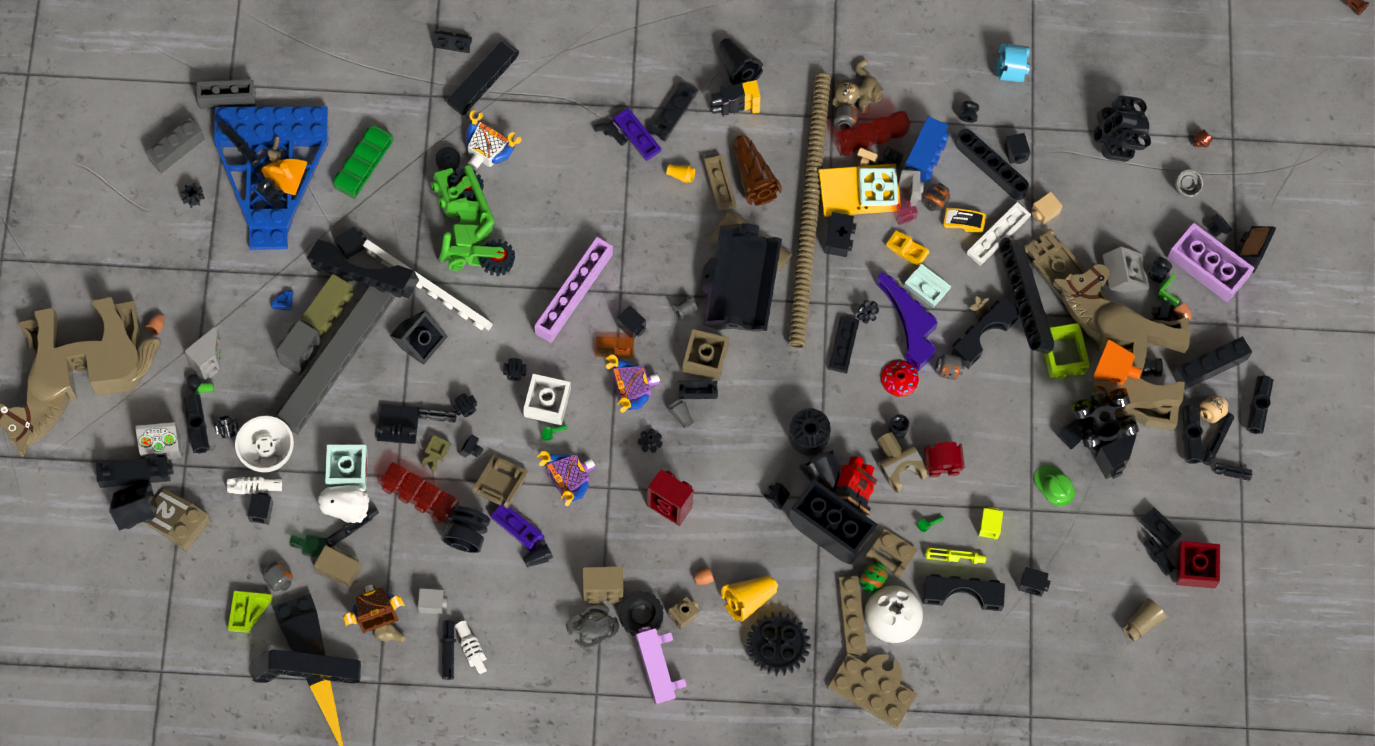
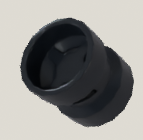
[257,178,284,204]
[1147,257,1172,283]
[1141,358,1163,377]
[889,414,909,439]

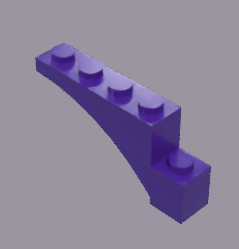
[876,272,938,372]

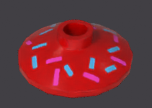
[881,361,919,397]

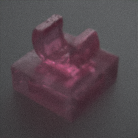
[896,201,918,225]

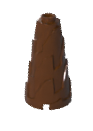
[733,135,782,206]

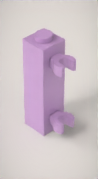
[635,626,687,704]

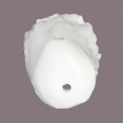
[318,485,369,523]

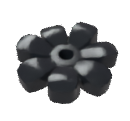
[857,300,879,324]
[638,429,663,453]

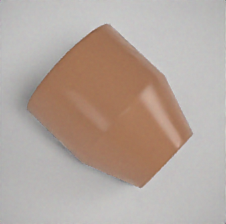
[1173,303,1192,321]
[145,314,165,335]
[694,567,715,585]

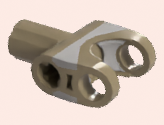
[877,432,927,493]

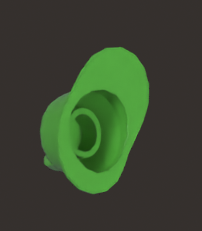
[1034,465,1075,506]

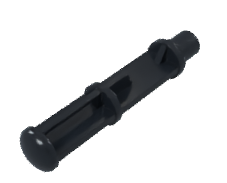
[217,120,261,166]
[1203,412,1234,466]
[325,507,379,548]

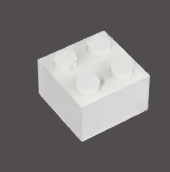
[524,374,571,425]

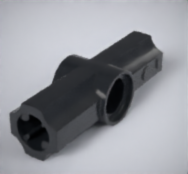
[1246,375,1274,434]
[183,394,210,454]
[1182,404,1203,464]

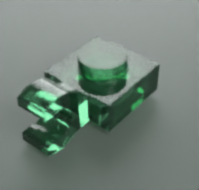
[290,534,326,558]

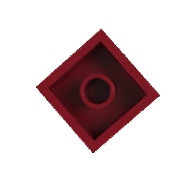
[1176,541,1220,588]

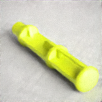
[925,548,986,564]

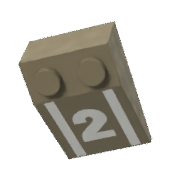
[144,488,211,552]

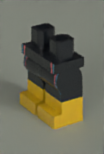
[711,80,760,117]

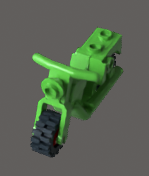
[431,165,515,276]

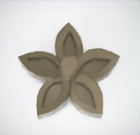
[968,295,990,318]

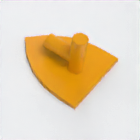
[261,159,308,195]

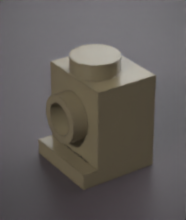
[668,597,699,630]

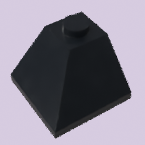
[390,311,448,365]

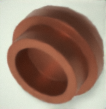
[1193,129,1213,148]

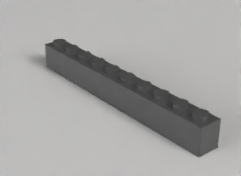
[276,265,396,435]

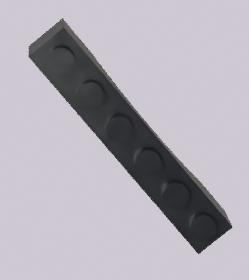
[307,239,419,299]

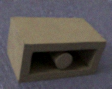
[314,546,362,588]

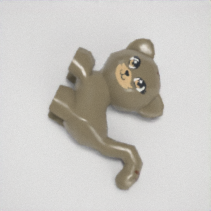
[832,59,884,113]

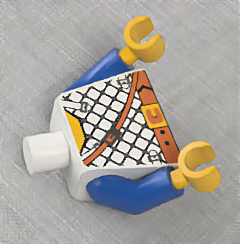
[466,110,521,169]

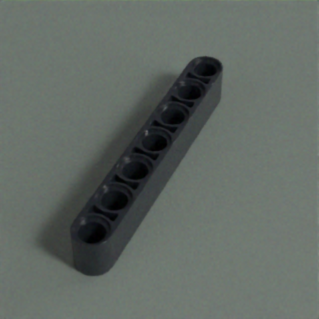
[999,237,1054,354]

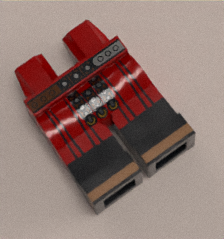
[835,456,877,515]

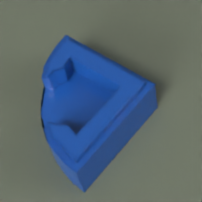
[271,291,294,311]

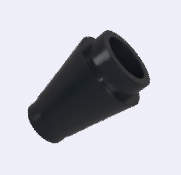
[523,544,553,568]

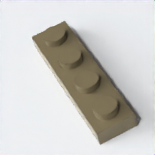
[838,576,867,655]

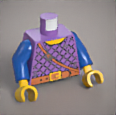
[605,355,660,413]
[537,451,596,506]

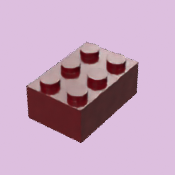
[647,469,694,527]

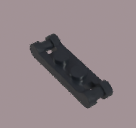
[649,81,698,142]

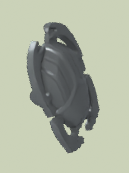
[566,604,619,649]

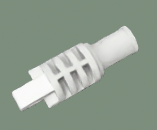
[227,477,282,494]
[455,620,487,674]

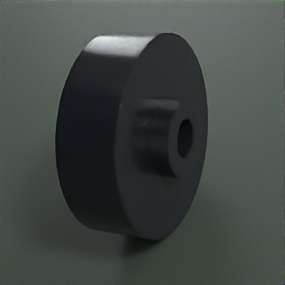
[436,147,460,171]

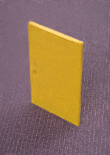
[818,164,901,217]

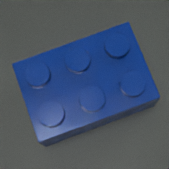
[904,116,950,183]

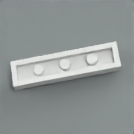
[967,202,1031,266]

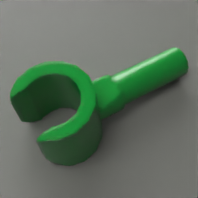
[541,424,568,441]
[916,516,944,532]

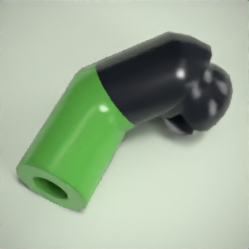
[187,374,214,393]

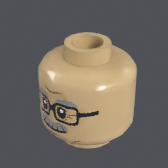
[1199,395,1228,423]

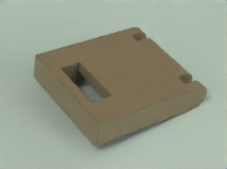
[472,455,528,509]

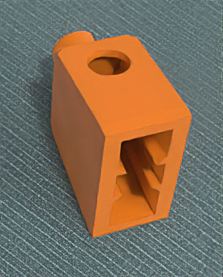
[1093,340,1142,385]

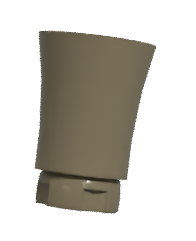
[1122,598,1167,642]

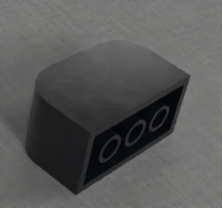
[789,479,878,564]

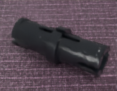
[1143,537,1176,576]

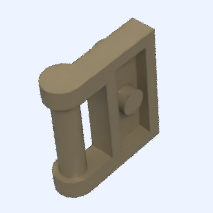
[866,529,918,578]

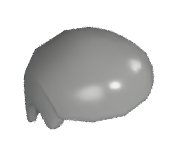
[1175,169,1203,197]

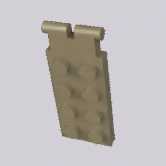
[1024,228,1109,303]

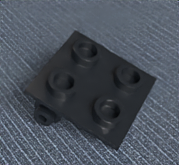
[377,404,420,444]

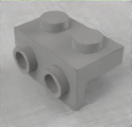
[898,169,924,207]

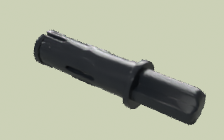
[440,620,456,680]

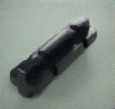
[419,408,457,423]
[1214,463,1253,481]

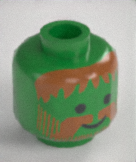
[859,562,888,593]

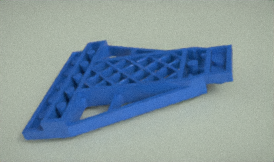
[214,106,329,250]

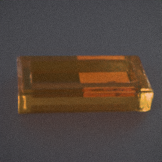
[595,337,634,358]

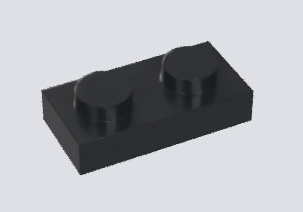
[1139,507,1182,549]

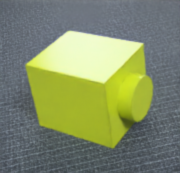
[979,507,1003,539]

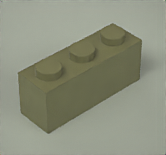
[300,274,354,337]

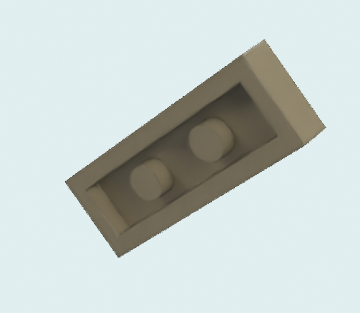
[704,155,737,212]

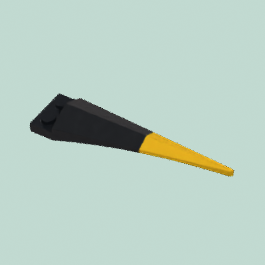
[273,594,343,746]

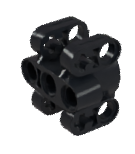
[1093,95,1151,162]
[1072,386,1139,447]

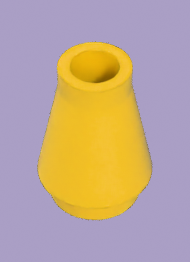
[666,164,695,184]

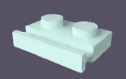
[904,264,951,308]

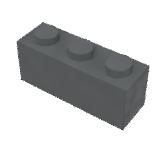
[197,80,256,109]
[146,117,205,173]

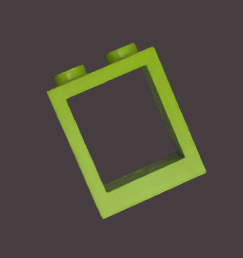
[1044,323,1090,379]

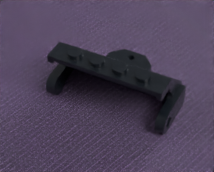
[700,223,782,332]

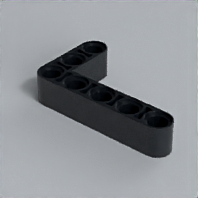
[252,650,361,683]

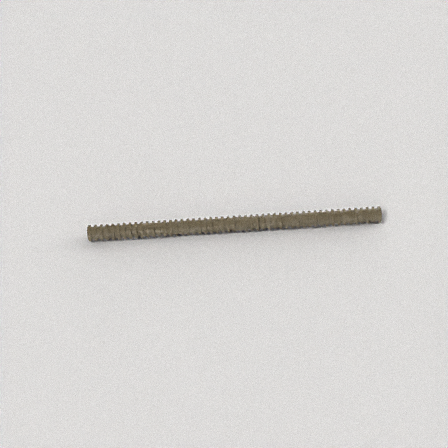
[789,73,831,348]

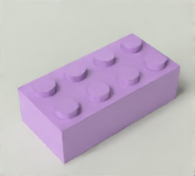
[1167,223,1254,303]

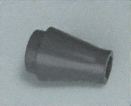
[668,399,694,428]

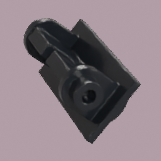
[433,30,472,53]
[679,381,718,399]

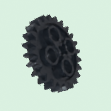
[746,612,811,676]

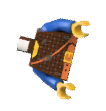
[343,585,405,633]

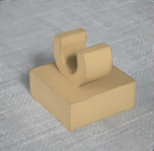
[857,148,878,166]

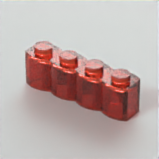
[835,111,911,156]
[380,462,459,523]

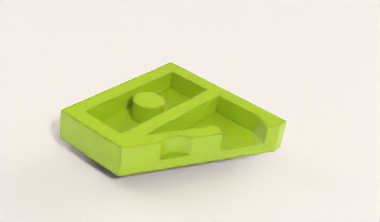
[228,591,273,633]

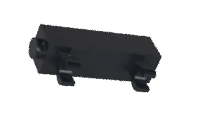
[96,456,174,488]

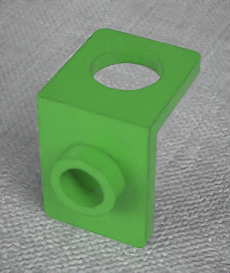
[1157,273,1179,309]

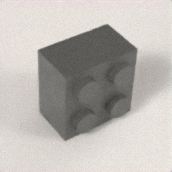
[277,320,322,376]

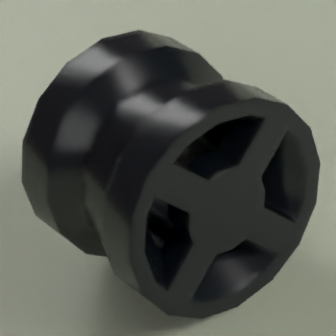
[959,101,980,123]

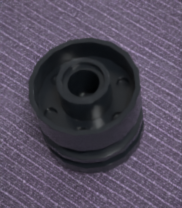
[789,408,831,455]
[441,506,490,553]

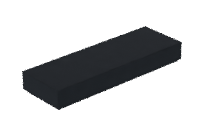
[828,316,859,374]

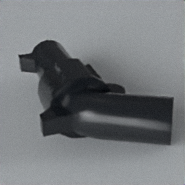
[594,120,628,146]

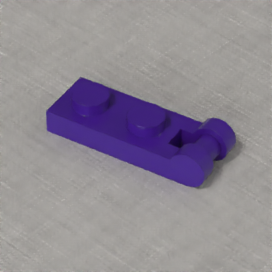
[490,502,545,552]

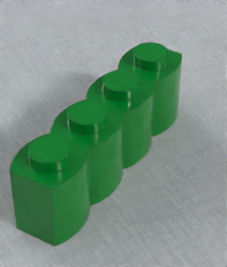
[333,124,393,199]

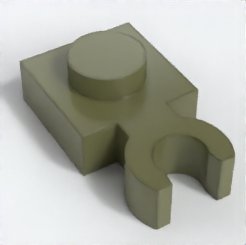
[422,435,451,472]

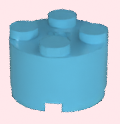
[996,43,1030,82]

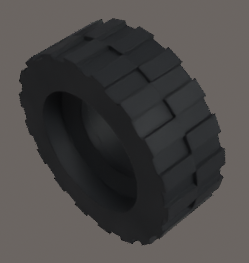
[620,591,664,636]

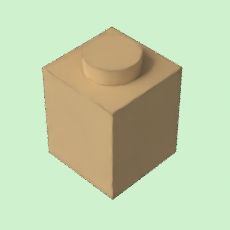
[1031,192,1063,225]

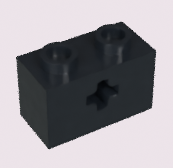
[825,212,857,257]

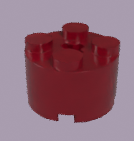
[924,442,965,478]

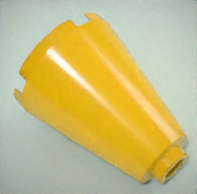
[721,576,778,622]

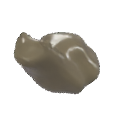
[374,624,406,643]

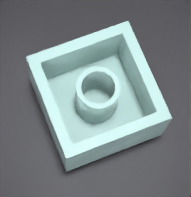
[325,445,368,489]

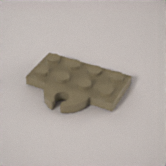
[828,653,917,729]

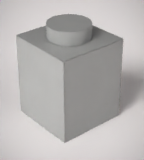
[418,588,448,615]

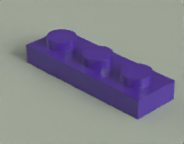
[613,108,661,161]

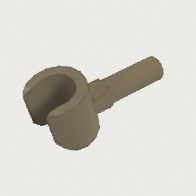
[268,137,281,163]

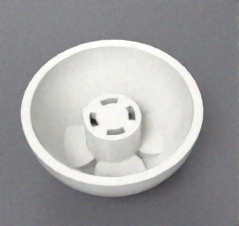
[235,416,294,472]
[864,585,923,643]

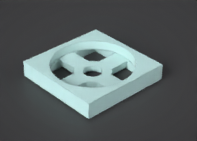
[858,168,898,206]

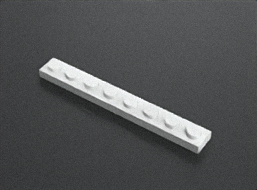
[363,239,493,331]

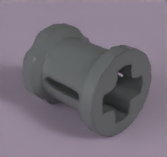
[672,296,698,320]

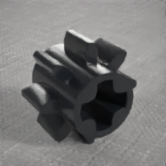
[180,183,205,208]
[503,358,526,381]
[453,393,477,417]
[214,415,239,439]

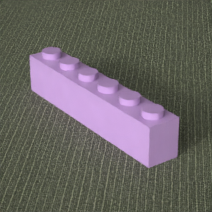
[535,237,613,343]

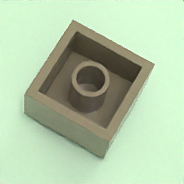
[682,329,730,381]
[583,566,623,604]

